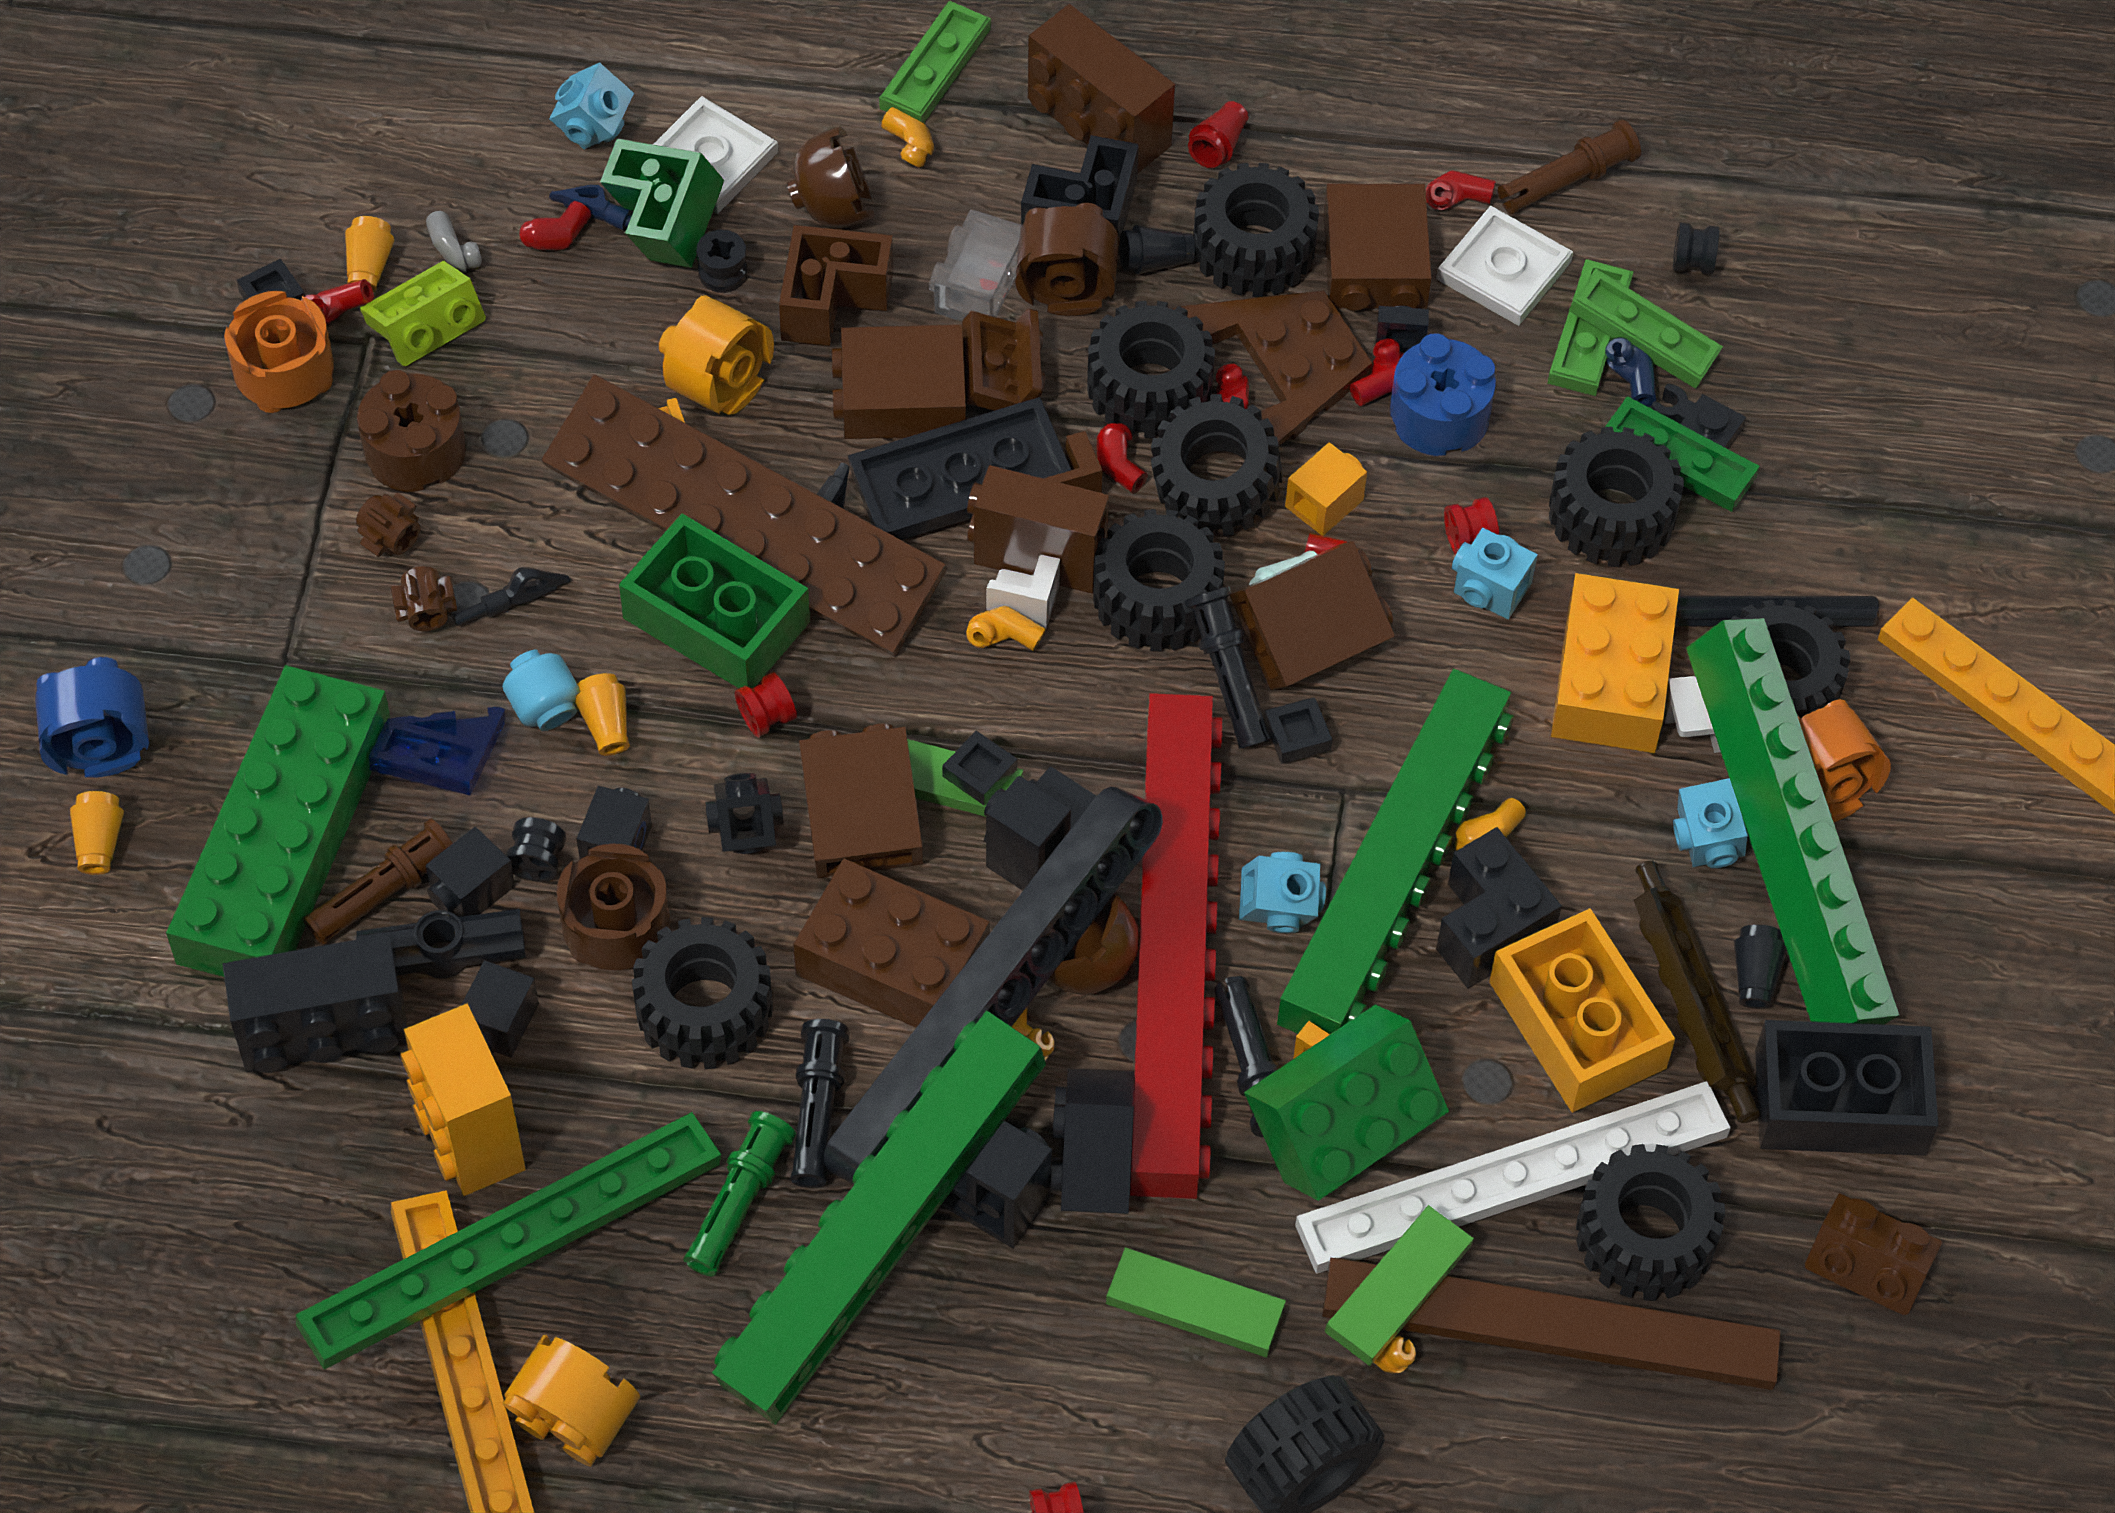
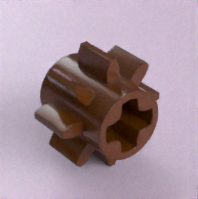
[356,492,421,557]
[390,566,457,631]

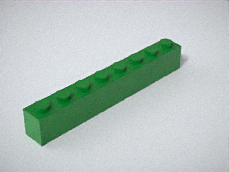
[1686,618,1900,1025]
[1277,668,1514,1034]
[712,1010,1046,1425]

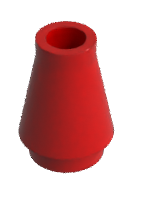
[1188,101,1249,168]

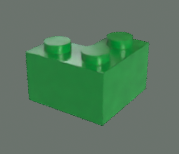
[600,139,725,268]

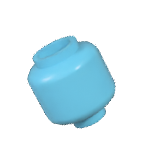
[502,649,580,731]

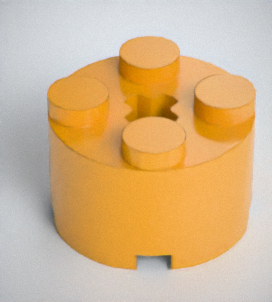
[659,295,774,415]
[503,1335,640,1467]

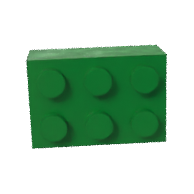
[619,513,810,688]
[1244,1005,1449,1201]

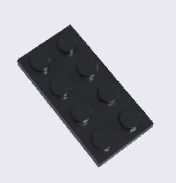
[848,397,1071,540]

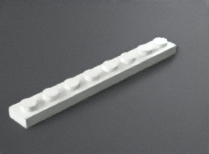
[1295,1081,1730,1274]

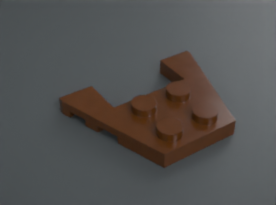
[1172,290,1372,446]

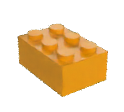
[1551,573,1679,753]
[1489,908,1675,1113]
[400,1003,526,1196]

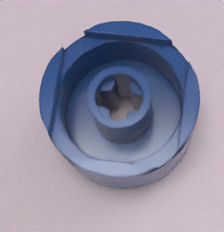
[1390,334,1496,456]
[35,657,149,778]

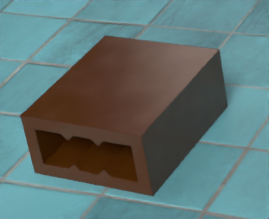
[1323,184,1432,311]
[832,324,966,439]
[967,465,1109,594]
[1229,540,1395,690]
[799,723,923,878]

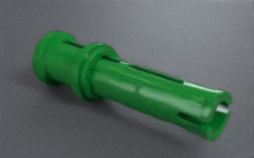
[683,1111,796,1277]

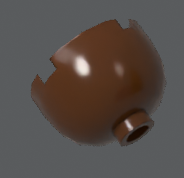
[787,126,875,229]
[1048,894,1140,995]

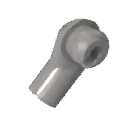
[426,211,482,273]

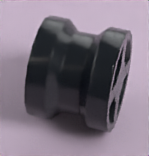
[1673,222,1719,276]
[696,229,748,293]
[506,817,566,882]

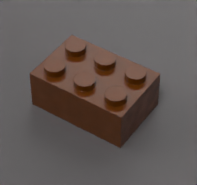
[1027,4,1175,174]
[793,858,990,1028]

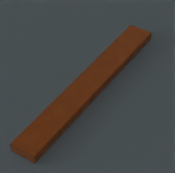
[1322,1257,1780,1390]

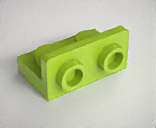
[360,260,486,366]

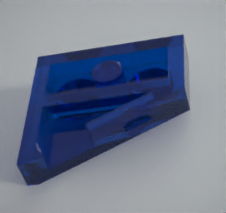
[369,707,505,796]

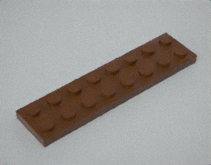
[541,374,948,658]

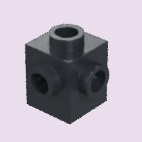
[705,773,784,854]

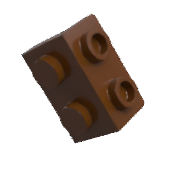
[962,308,1045,411]
[1805,1193,1943,1315]

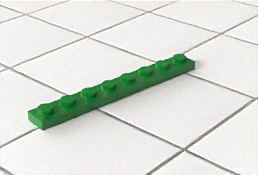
[296,1112,721,1370]

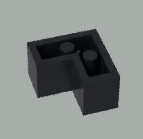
[1021,135,1139,249]
[984,766,1096,891]
[1436,827,1562,989]
[1051,1068,1134,1214]
[941,1121,1052,1249]

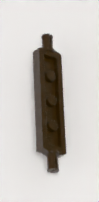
[1633,860,1760,1123]

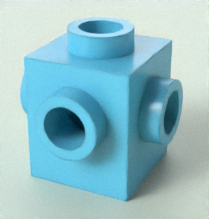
[549,62,634,149]
[1451,527,1538,620]
[1673,778,1749,868]
[1239,852,1326,933]

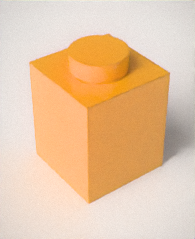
[1285,442,1367,536]

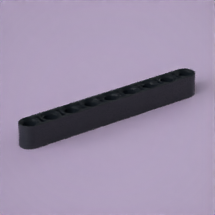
[824,787,1163,1185]

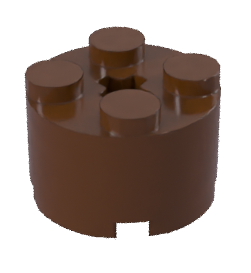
[1015,203,1119,316]
[357,370,466,492]
[557,844,670,970]

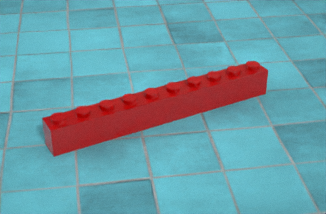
[1130,693,1222,1199]

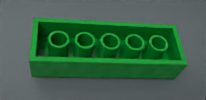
[166,665,392,977]

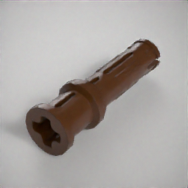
[1498,119,1642,214]
[302,818,453,946]

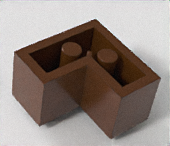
[779,225,894,346]

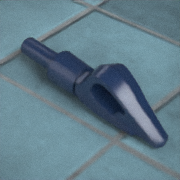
[549,185,633,231]

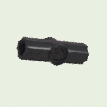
[356,909,526,979]

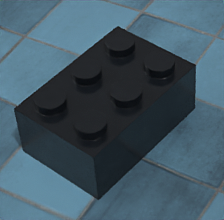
[222,934,408,1073]
[1755,1020,1938,1156]

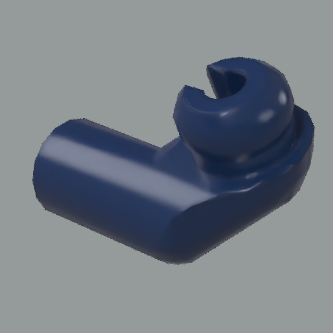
[1605,337,1656,407]

